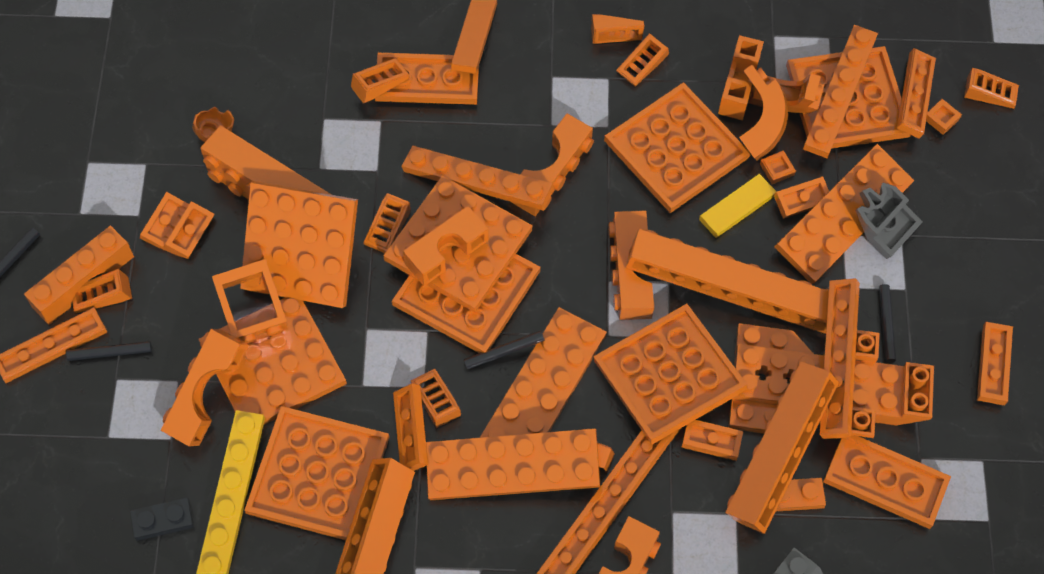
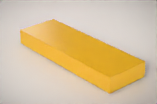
[699,174,776,238]

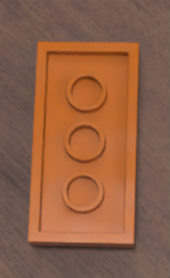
[375,53,479,105]
[823,435,951,529]

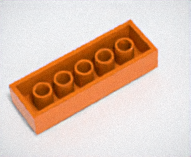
[200,125,332,199]

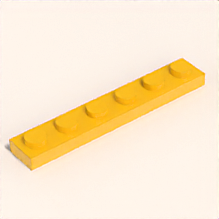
[196,410,265,574]

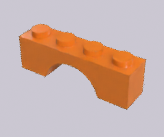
[511,113,594,216]
[608,211,654,320]
[24,225,134,325]
[160,329,249,446]

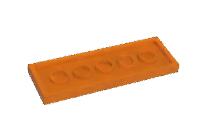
[774,144,914,284]
[480,307,607,438]
[426,429,600,500]

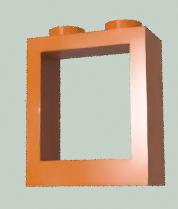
[212,259,287,343]

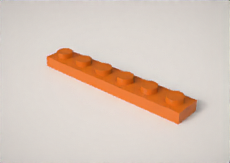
[803,25,878,158]
[401,146,554,211]
[820,278,860,439]

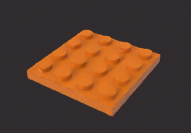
[786,46,911,149]
[604,82,750,213]
[383,175,532,312]
[240,181,358,308]
[392,254,541,353]
[199,297,347,425]
[593,304,748,445]
[244,406,389,540]

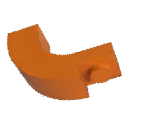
[739,65,788,161]
[748,74,824,113]

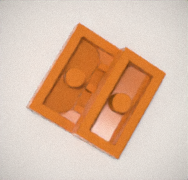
[140,192,215,259]

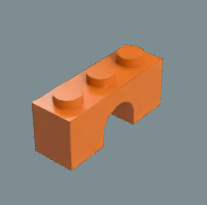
[718,35,764,120]
[403,206,489,286]
[599,516,661,574]

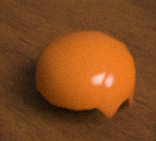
[192,107,235,142]

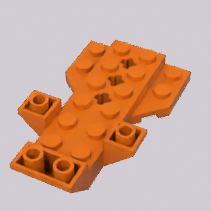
[728,323,934,438]

